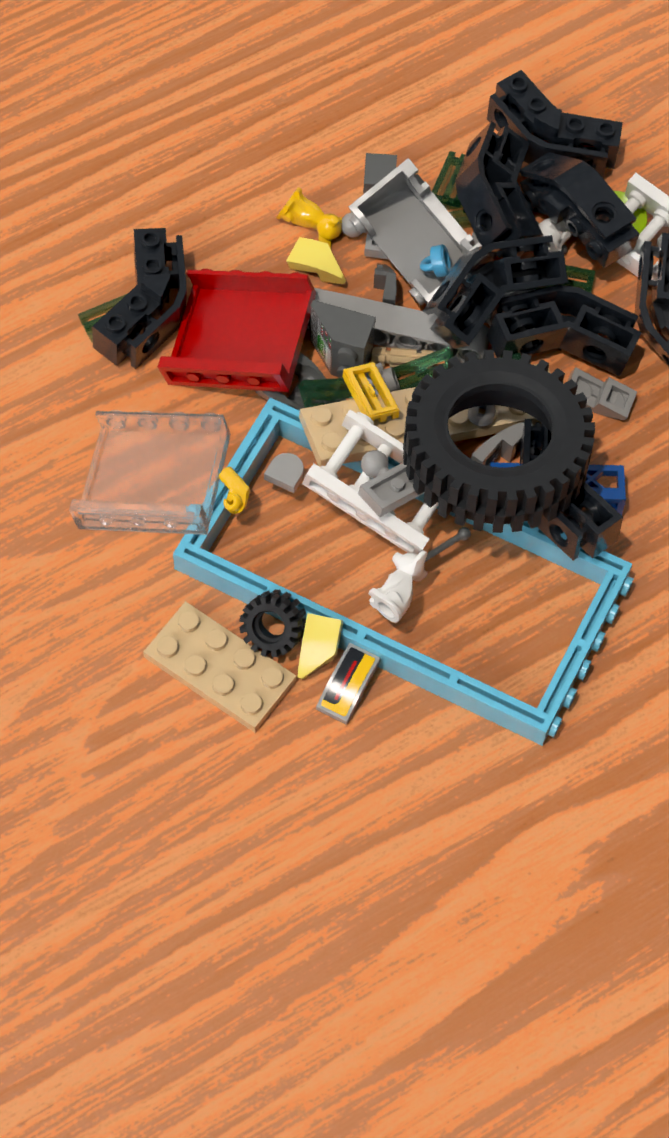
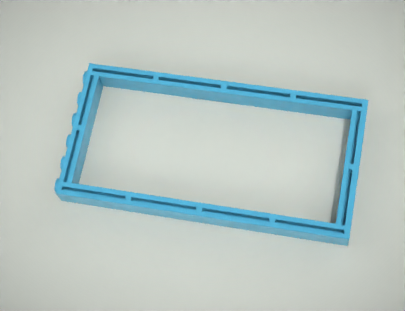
[173,397,634,746]

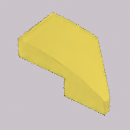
[286,237,346,284]
[297,613,343,679]

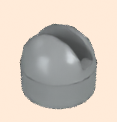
[468,405,496,426]

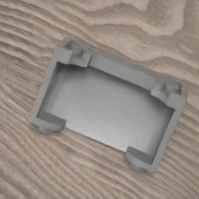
[348,158,490,306]

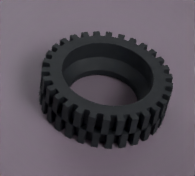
[403,350,595,533]

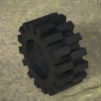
[239,589,306,657]

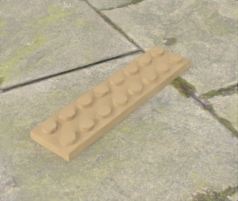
[299,364,551,467]

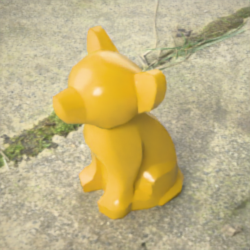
[276,187,342,248]

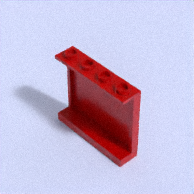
[157,269,317,392]

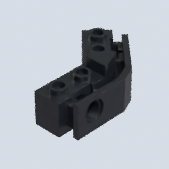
[487,70,623,178]
[455,121,543,258]
[520,152,639,268]
[92,228,187,369]
[634,233,669,366]
[423,235,568,349]
[487,285,642,377]
[520,419,623,561]

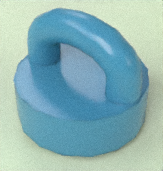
[420,244,452,278]

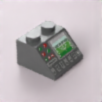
[310,300,376,383]

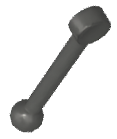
[424,527,471,564]

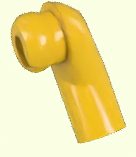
[219,467,250,514]

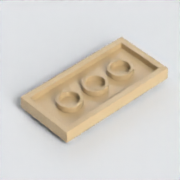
[143,601,297,733]

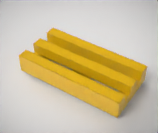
[342,362,400,422]

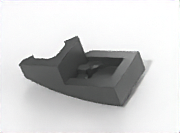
[373,263,396,305]

